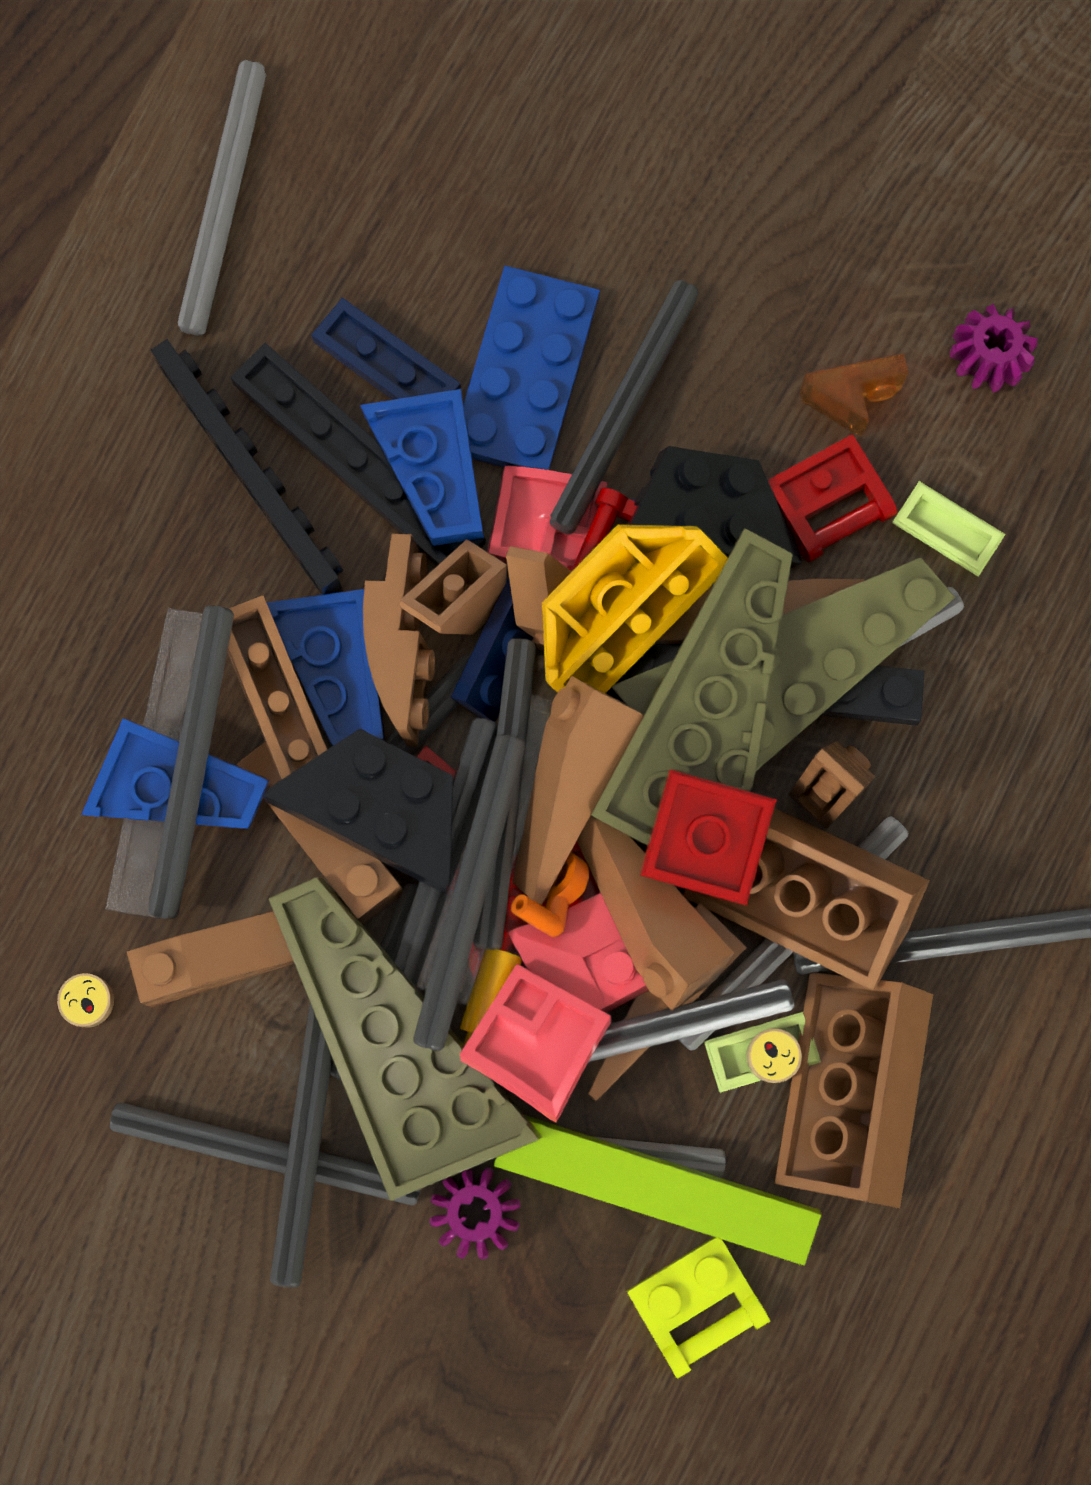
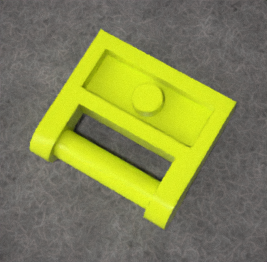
[626,1237,770,1379]

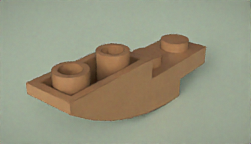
[363,534,435,747]

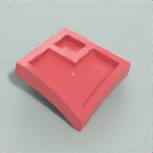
[487,466,607,567]
[508,892,649,1013]
[460,964,611,1122]

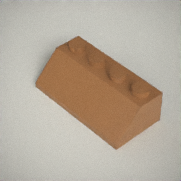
[683,808,930,991]
[775,973,933,1208]

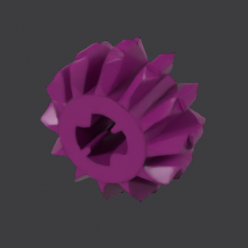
[949,303,1038,393]
[429,1167,521,1260]

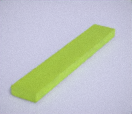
[494,1115,822,1266]

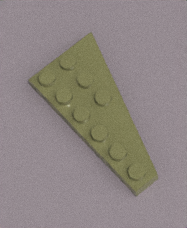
[591,528,793,846]
[611,557,955,772]
[268,877,542,1201]

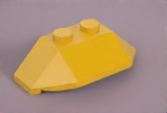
[542,525,728,693]

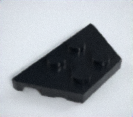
[628,446,801,569]
[264,729,453,894]

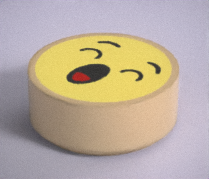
[57,973,114,1028]
[746,1029,802,1083]

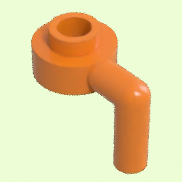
[511,852,589,937]

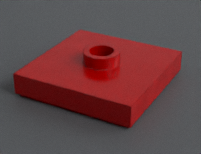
[639,769,776,906]

